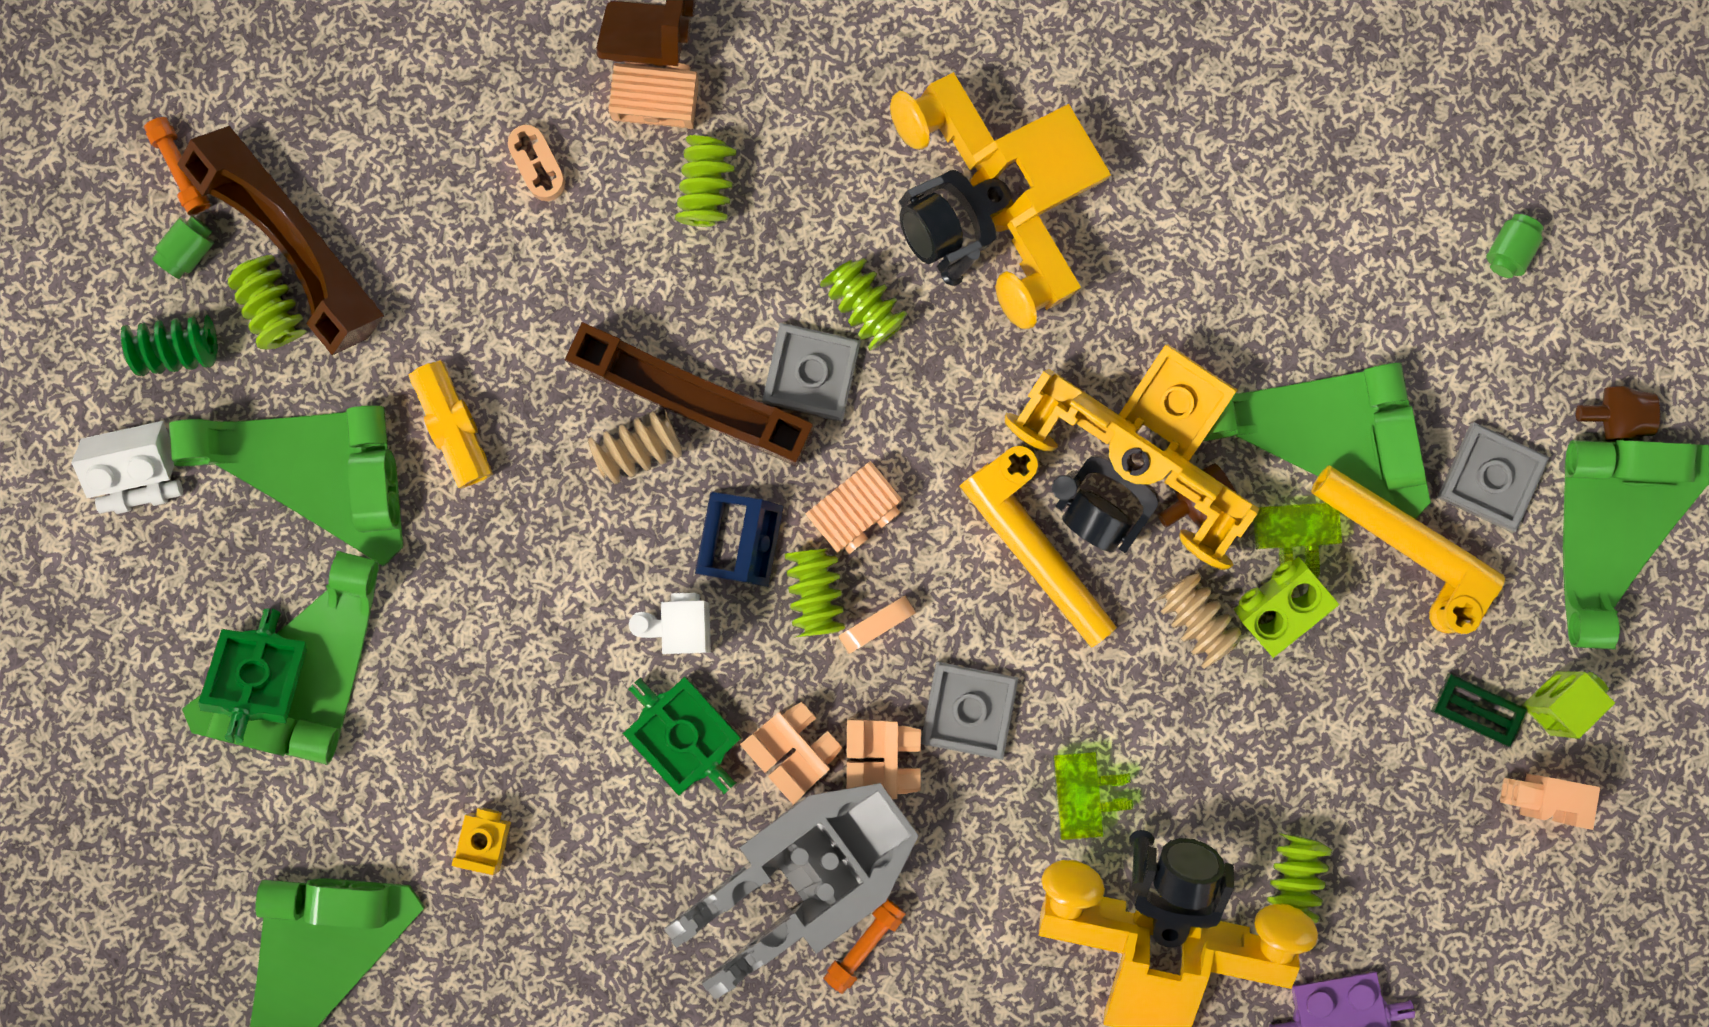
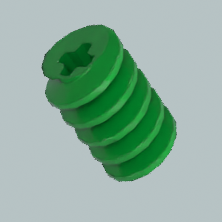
[120,315,218,376]

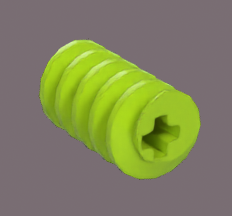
[675,135,737,227]
[227,255,307,350]
[820,258,907,351]
[785,549,845,638]
[1267,833,1332,923]

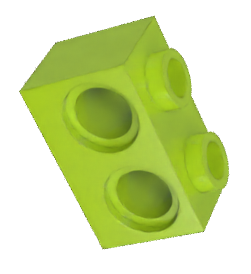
[1233,556,1340,658]
[1521,671,1615,739]

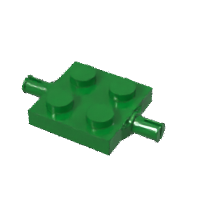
[198,608,307,744]
[622,676,742,796]

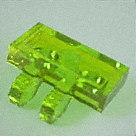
[1253,503,1342,578]
[1053,751,1133,840]

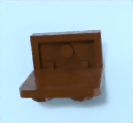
[596,0,696,67]

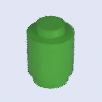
[1486,214,1544,278]
[152,216,214,279]

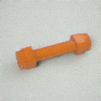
[144,117,211,216]
[823,898,906,994]

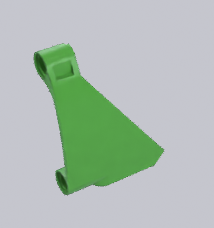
[1203,363,1431,519]
[169,405,403,566]
[1563,440,1709,649]
[182,551,379,765]
[250,878,425,1027]

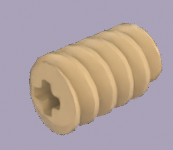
[588,409,682,484]
[1154,573,1242,669]

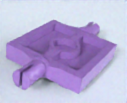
[1269,972,1415,1027]

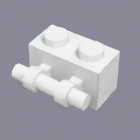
[71,421,183,514]
[629,593,711,654]

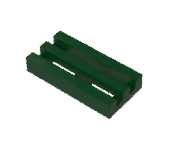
[1431,674,1527,747]

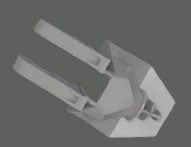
[664,783,919,1000]

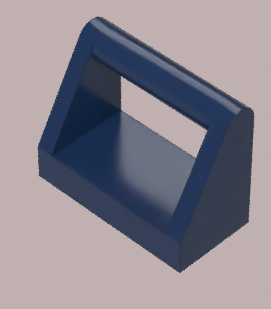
[695,492,784,587]

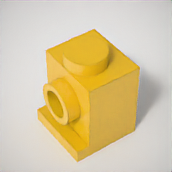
[452,808,511,875]

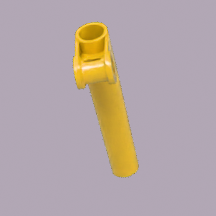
[959,446,1117,648]
[1311,465,1505,634]

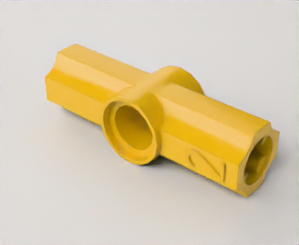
[408,360,493,489]

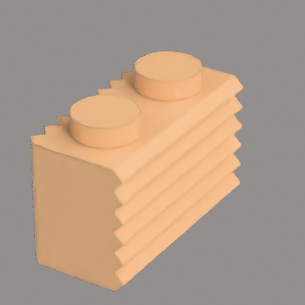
[609,62,699,129]
[806,461,902,555]

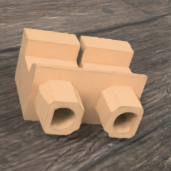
[740,702,842,805]
[846,719,921,799]
[1500,773,1600,830]

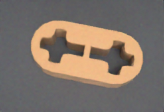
[508,125,565,201]
[838,595,916,654]

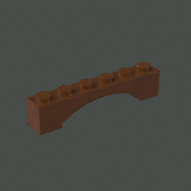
[177,126,384,356]
[565,322,814,467]

